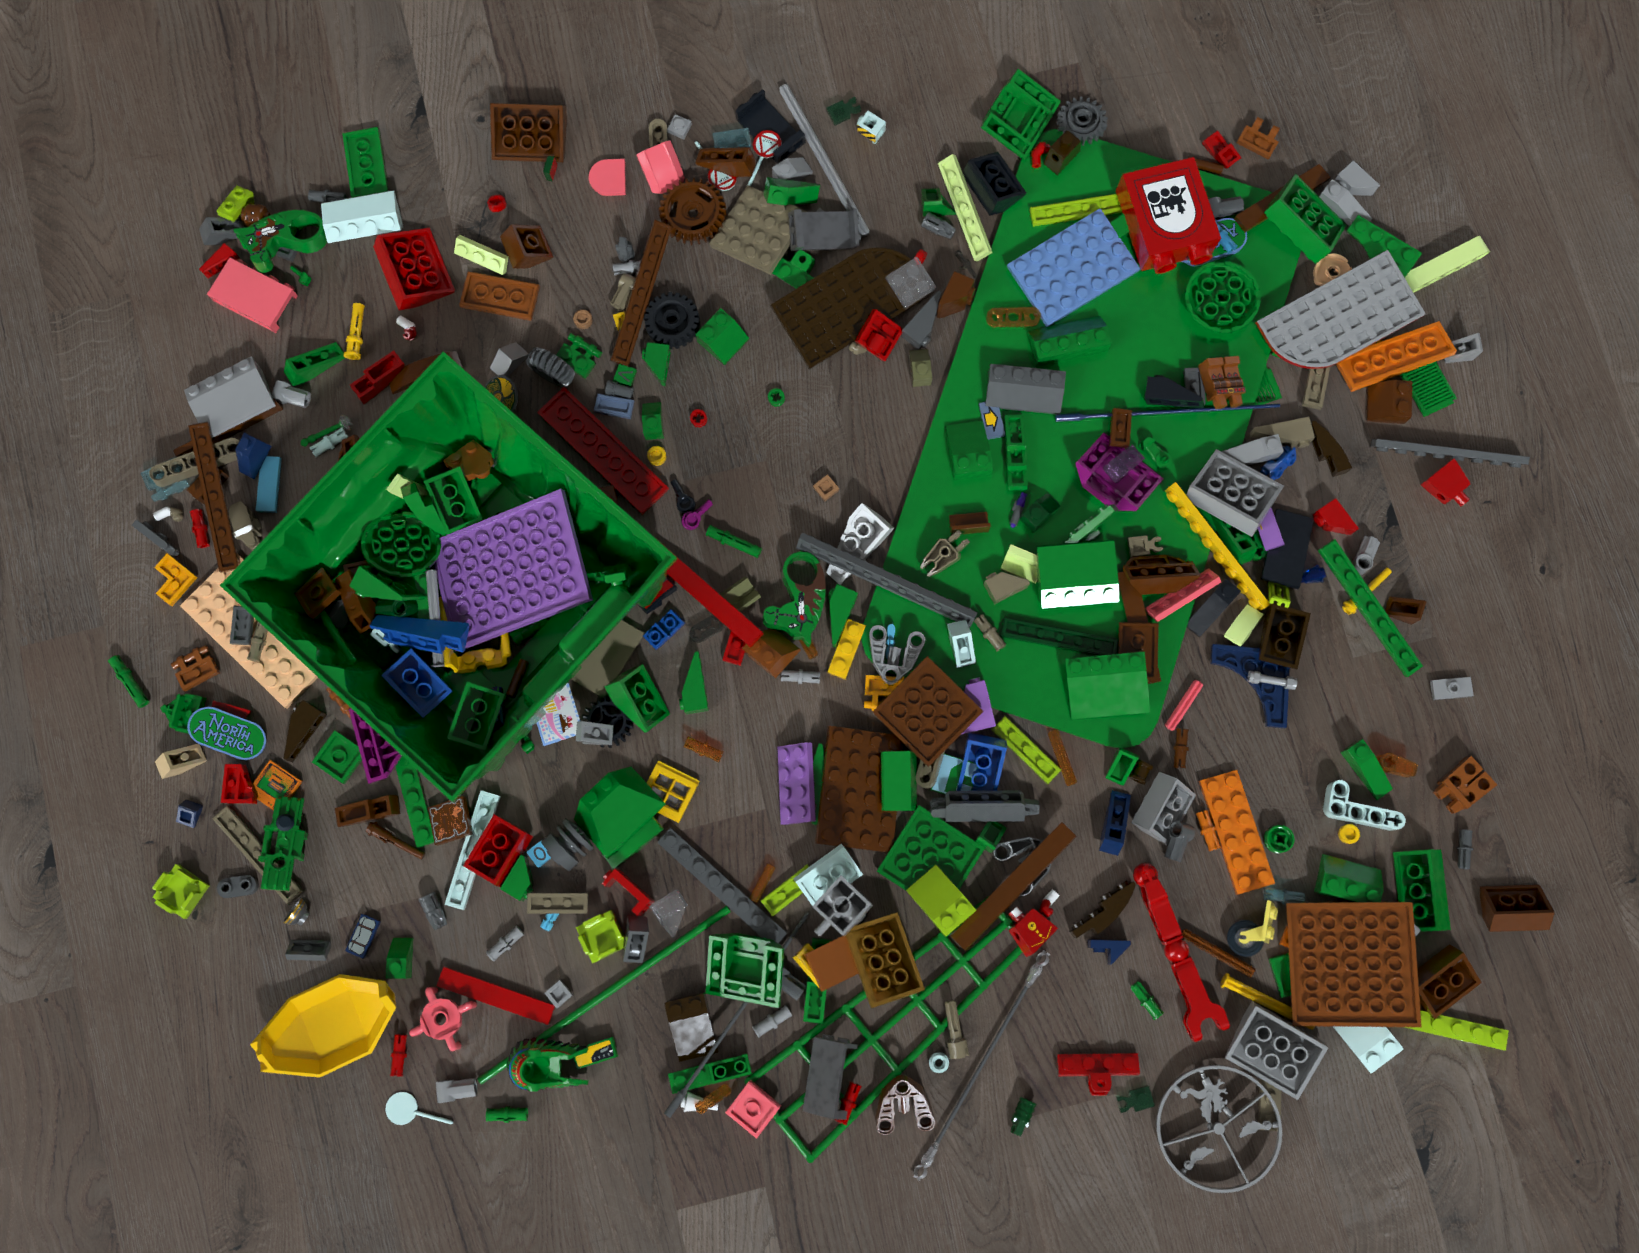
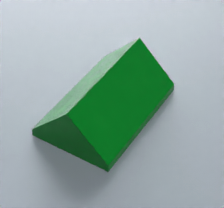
[881,751,917,811]

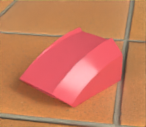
[636,140,685,194]

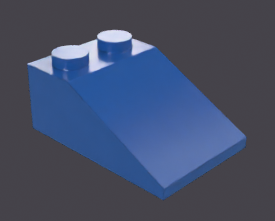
[381,648,452,718]
[957,733,1007,791]

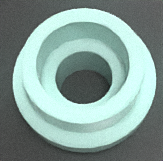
[929,1052,949,1073]

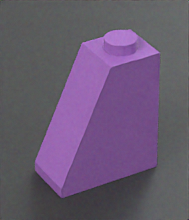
[962,677,996,734]

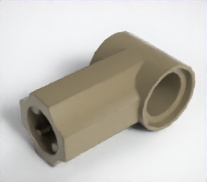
[610,273,636,311]

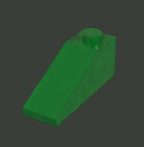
[763,177,820,205]
[284,342,345,386]
[1211,515,1258,565]
[828,584,858,648]
[679,652,709,715]
[1340,739,1393,801]

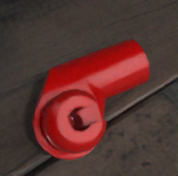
[1031,142,1050,168]

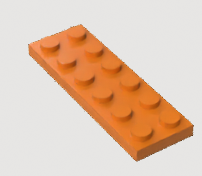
[1336,321,1457,392]
[1198,770,1275,895]

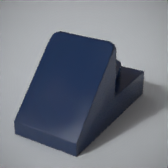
[1088,940,1131,965]

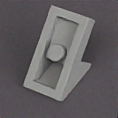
[576,721,613,745]

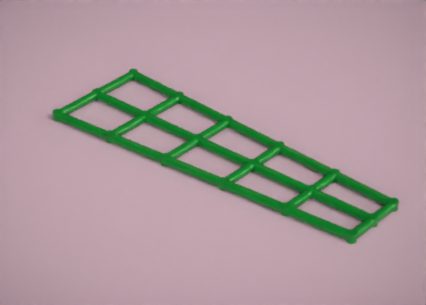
[744,896,1022,1163]

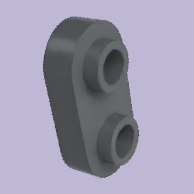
[217,875,259,898]

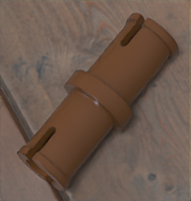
[1173,728,1189,769]

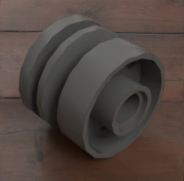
[541,818,594,871]

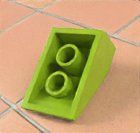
[906,865,976,937]

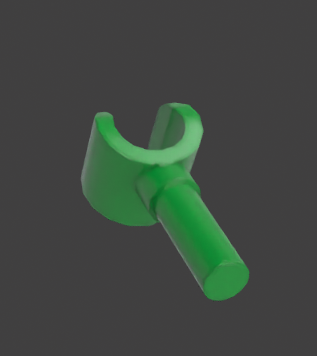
[290,266,312,287]
[521,734,535,754]

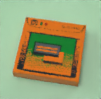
[252,760,303,810]

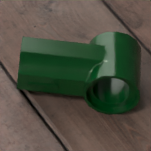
[375,600,418,617]

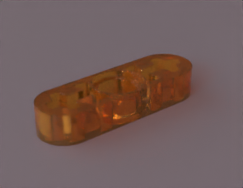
[986,307,1041,327]

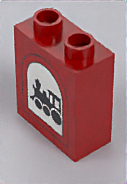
[1116,157,1221,274]

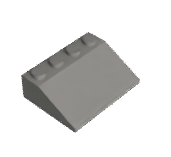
[184,356,276,438]
[1186,449,1284,537]
[1225,1001,1328,1100]

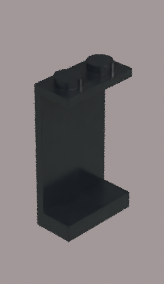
[735,89,806,164]

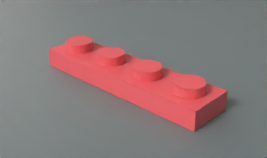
[1145,568,1221,622]

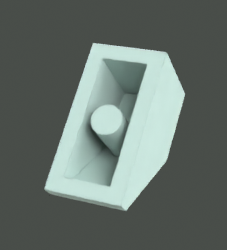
[947,620,976,668]

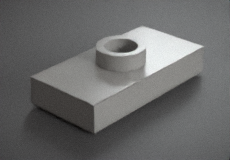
[1430,677,1474,700]

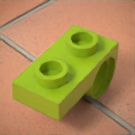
[216,185,254,222]

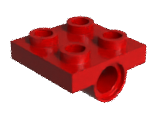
[855,309,903,361]

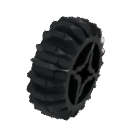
[582,696,634,748]

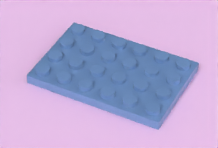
[1007,209,1140,327]

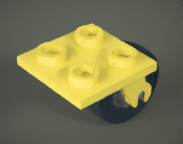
[1227,900,1278,957]

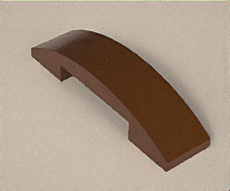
[389,351,463,394]

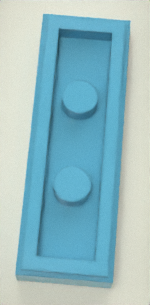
[256,456,282,513]

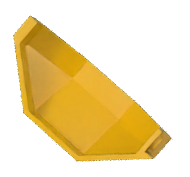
[250,974,396,1078]

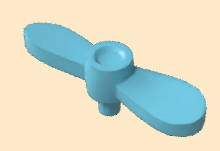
[885,624,895,660]

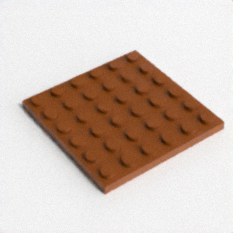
[1286,902,1422,1027]

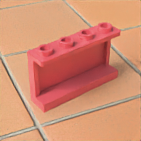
[207,258,298,333]

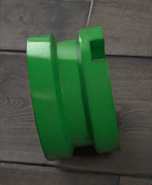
[1263,825,1295,853]

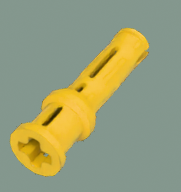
[344,303,365,360]

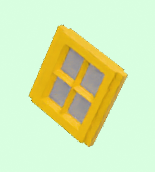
[647,761,700,823]

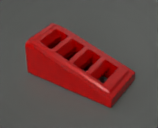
[199,243,240,278]

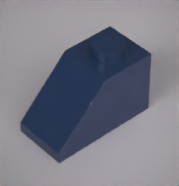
[235,433,272,479]

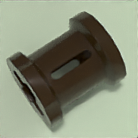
[1129,759,1153,785]

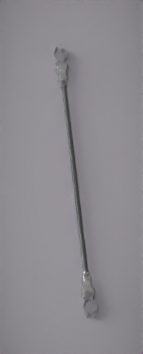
[913,950,1050,1181]

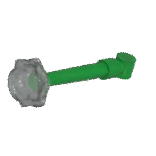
[300,414,353,447]

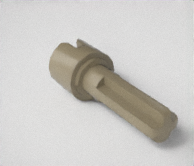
[945,1000,969,1059]

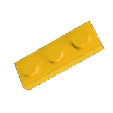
[828,619,866,680]

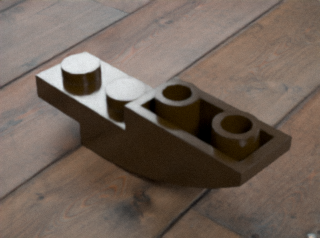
[1069,880,1136,938]

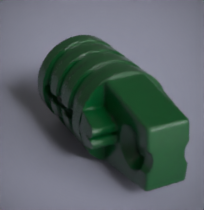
[1010,1097,1037,1137]

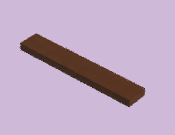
[1234,164,1331,233]
[173,398,283,457]
[1118,572,1161,684]

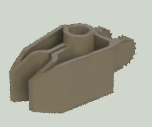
[228,501,263,551]
[920,530,970,577]

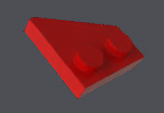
[221,764,257,804]

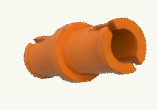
[1196,810,1221,852]

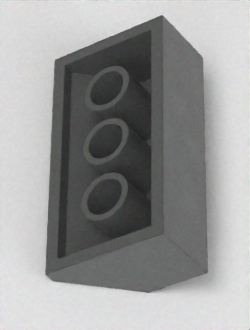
[985,364,1066,414]

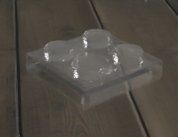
[885,257,937,309]

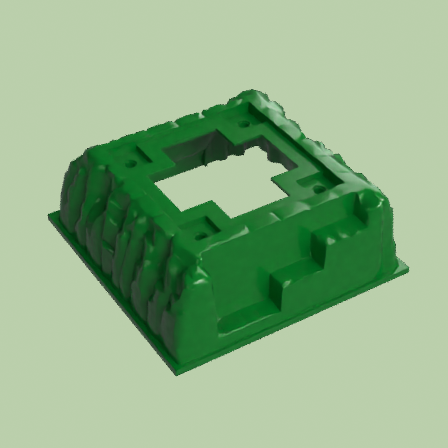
[220,351,678,802]

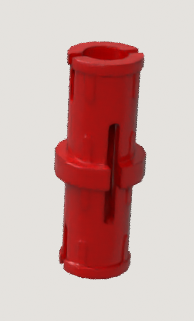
[190,509,210,548]
[390,1034,407,1077]
[835,1081,862,1125]

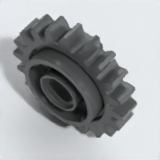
[1057,96,1108,146]

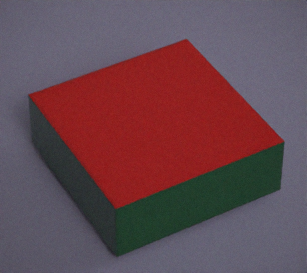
[543,156,557,182]

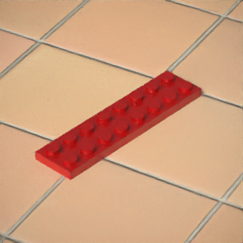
[537,387,669,515]

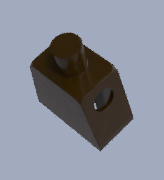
[1044,130,1081,176]

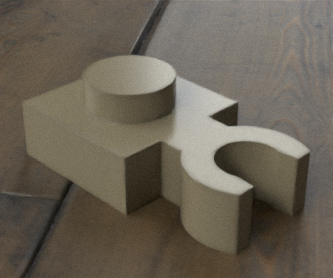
[1127,536,1163,558]

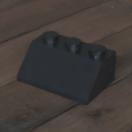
[963,152,1026,216]

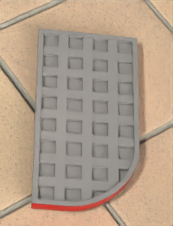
[1255,250,1426,369]

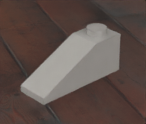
[1319,179,1372,226]
[1222,434,1284,466]

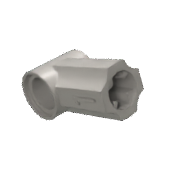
[271,380,311,408]
[1352,536,1380,575]
[436,1078,478,1103]

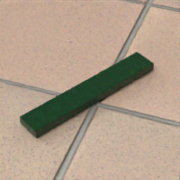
[1000,617,1119,656]

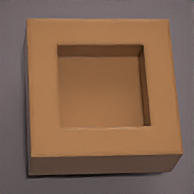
[813,474,839,502]

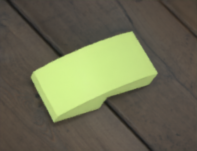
[1224,604,1264,647]

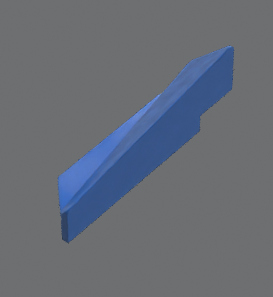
[370,615,469,654]

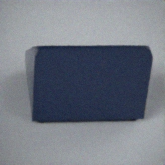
[176,800,203,828]

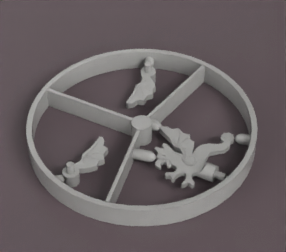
[1156,1065,1282,1193]

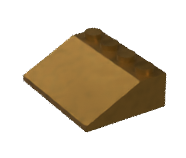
[846,913,925,1008]

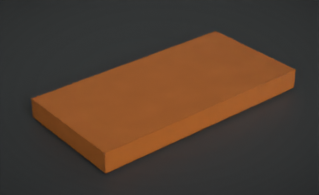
[459,271,540,321]

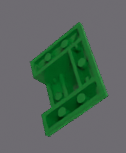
[981,69,1061,160]
[574,766,666,859]
[705,933,784,1008]

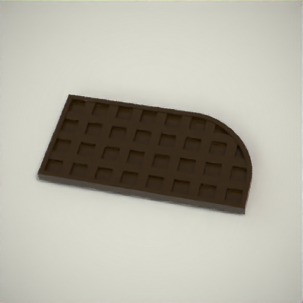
[770,248,934,369]

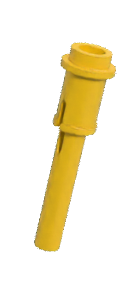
[1342,567,1392,615]

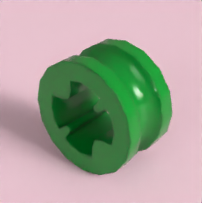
[768,388,785,407]

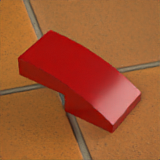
[1201,130,1242,169]

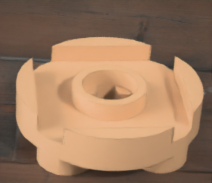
[1313,254,1352,287]

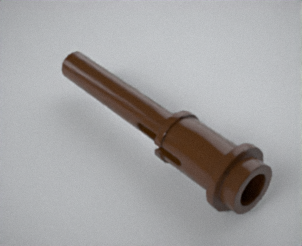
[365,822,425,860]

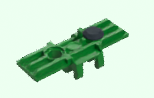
[258,796,308,891]

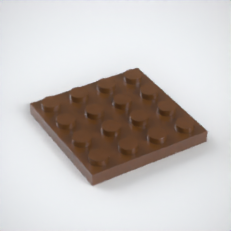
[872,656,984,767]

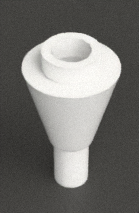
[680,1091,718,1112]

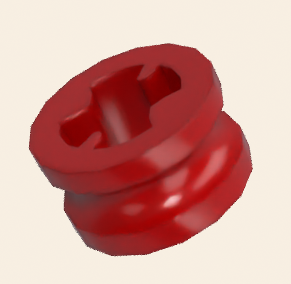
[690,409,708,428]

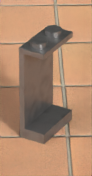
[788,208,861,251]
[803,1034,857,1120]

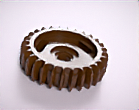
[659,178,727,245]

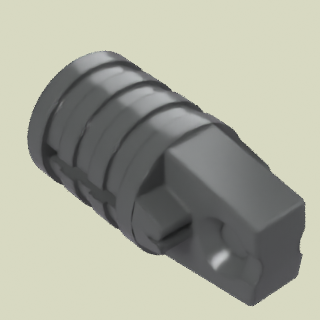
[921,212,956,239]
[615,237,635,263]
[418,892,447,930]

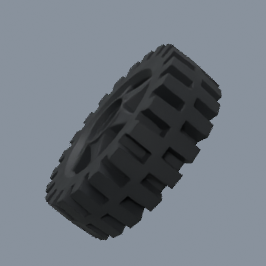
[644,292,700,349]

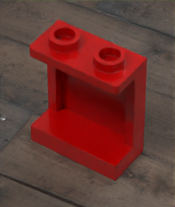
[602,869,655,916]

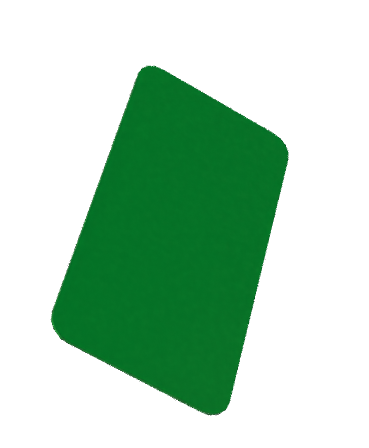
[861,129,1301,749]

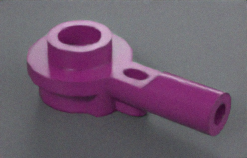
[681,499,713,530]

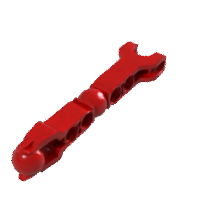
[1133,862,1230,1042]

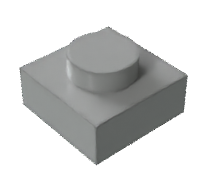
[667,114,692,139]
[545,980,573,1008]

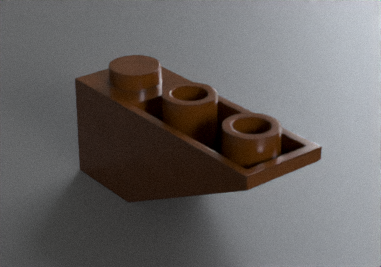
[335,569,378,634]

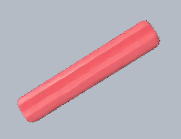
[1165,680,1203,731]

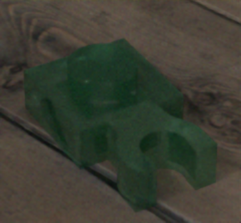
[826,97,861,126]
[1116,1086,1155,1113]

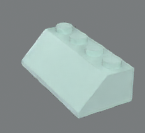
[321,190,404,243]

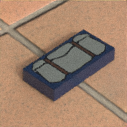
[345,914,381,959]

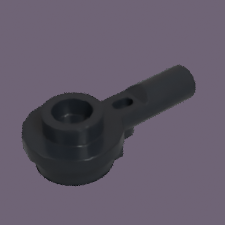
[670,479,696,514]

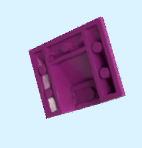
[1076,433,1164,511]

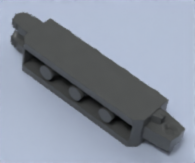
[929,790,1040,822]

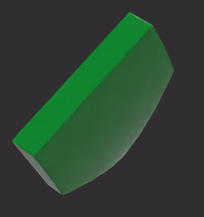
[160,694,207,734]

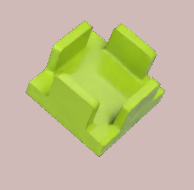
[152,864,210,919]
[576,910,625,964]

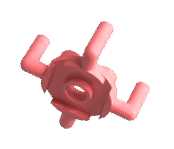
[409,987,477,1051]

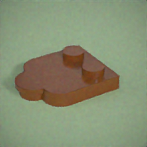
[443,440,494,481]

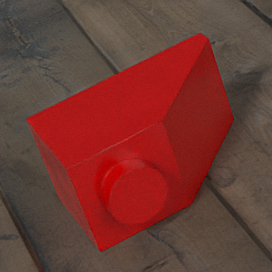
[1313,498,1359,535]

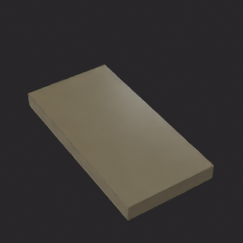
[571,620,644,699]

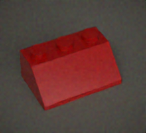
[463,814,533,887]

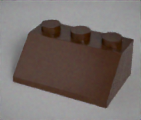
[1480,885,1555,932]
[1417,944,1482,1019]

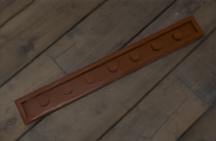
[610,220,672,366]
[188,422,239,573]
[951,822,1077,951]

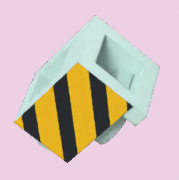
[857,111,886,144]

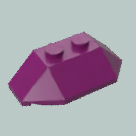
[349,708,402,784]

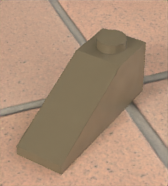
[1249,417,1315,448]

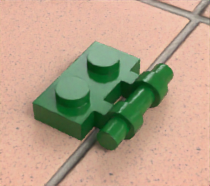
[556,333,602,379]

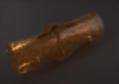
[683,736,724,763]

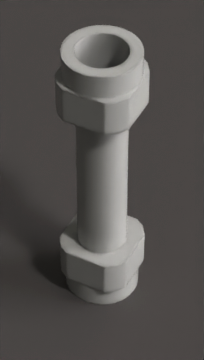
[1247,671,1297,690]

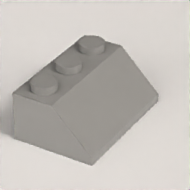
[1131,772,1196,845]

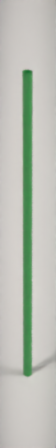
[477,905,731,1085]

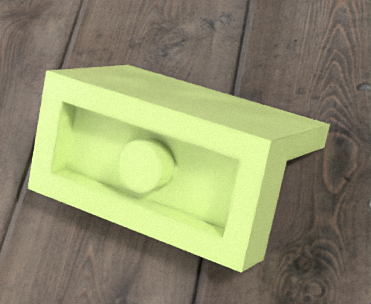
[1000,545,1038,584]

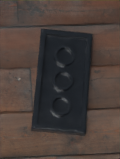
[1261,509,1314,589]

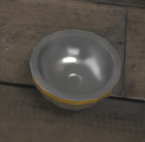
[283,899,310,926]

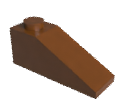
[695,147,757,177]

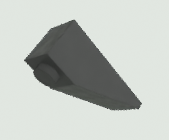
[902,290,941,350]

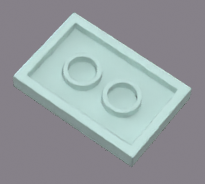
[793,844,863,906]

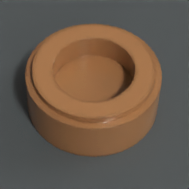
[573,309,593,329]

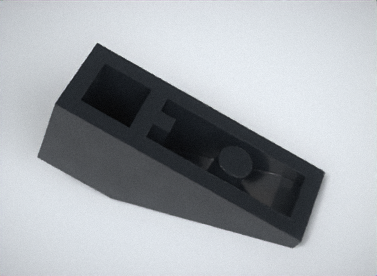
[1145,375,1204,408]
[1187,579,1241,637]

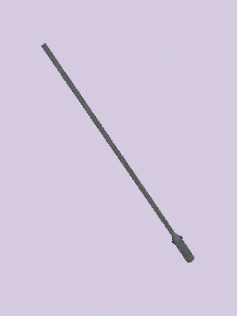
[664,912,809,1118]

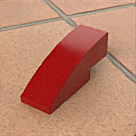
[350,350,405,404]

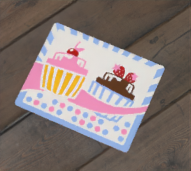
[537,683,580,746]

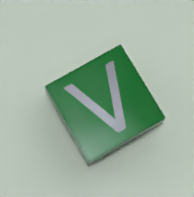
[613,364,637,387]

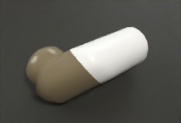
[153,506,184,522]

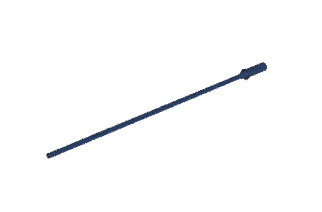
[1055,404,1280,422]

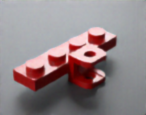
[1057,1053,1140,1096]

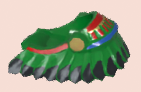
[507,1037,588,1092]

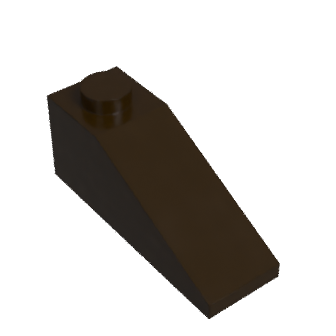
[283,699,327,763]

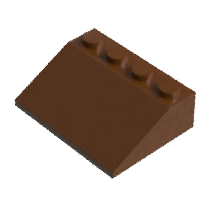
[490,103,567,162]

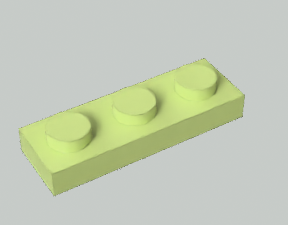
[454,235,509,275]

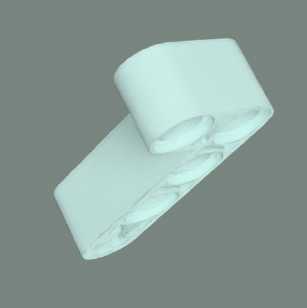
[1323,780,1406,830]

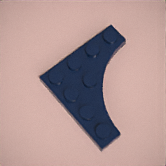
[1210,644,1290,729]

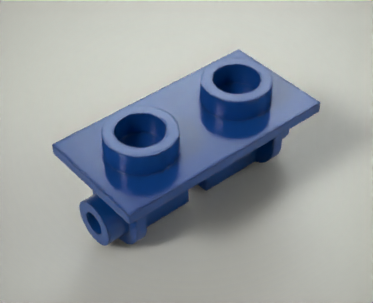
[1260,445,1296,480]

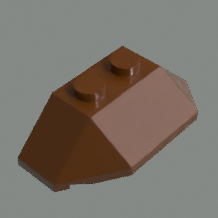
[1122,555,1200,595]

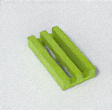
[1268,582,1291,608]

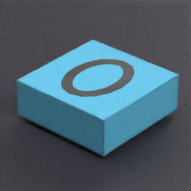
[526,840,551,868]

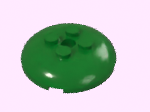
[1185,261,1261,333]
[361,511,441,578]

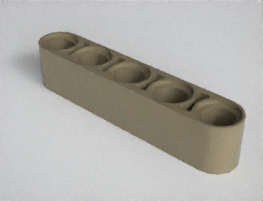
[149,438,239,487]

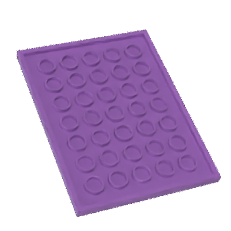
[434,489,593,651]

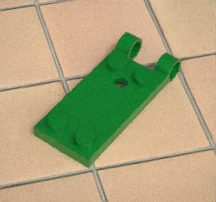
[342,127,389,198]

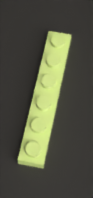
[938,154,993,261]

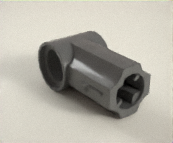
[1208,196,1244,221]
[1164,821,1195,862]
[781,967,807,1000]

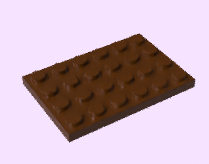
[815,726,904,853]

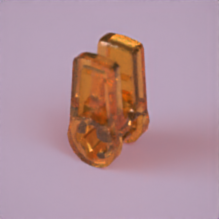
[1376,753,1418,778]

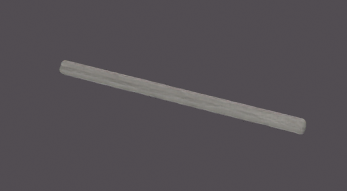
[779,84,869,237]

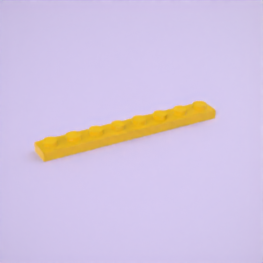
[1164,482,1270,611]

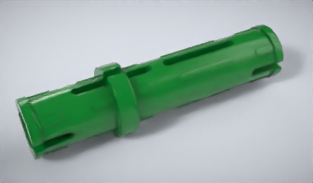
[706,524,762,559]
[108,655,150,708]

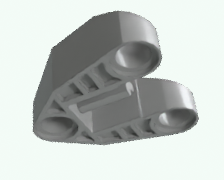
[869,625,925,685]

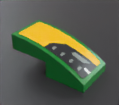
[574,1037,618,1069]

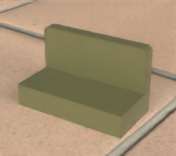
[720,576,761,612]

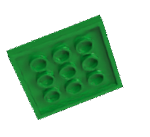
[876,805,985,891]

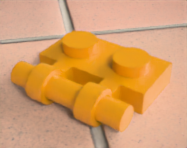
[864,675,904,711]

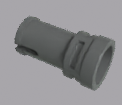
[605,380,634,399]

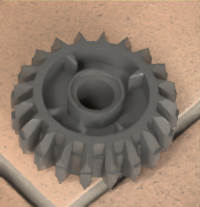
[526,347,575,388]

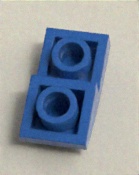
[643,609,686,650]

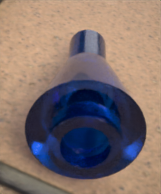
[1301,564,1326,583]

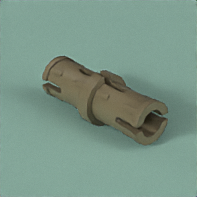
[973,614,1007,652]
[247,622,268,662]

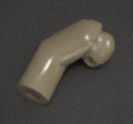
[849,342,867,355]

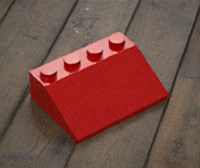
[373,228,455,310]

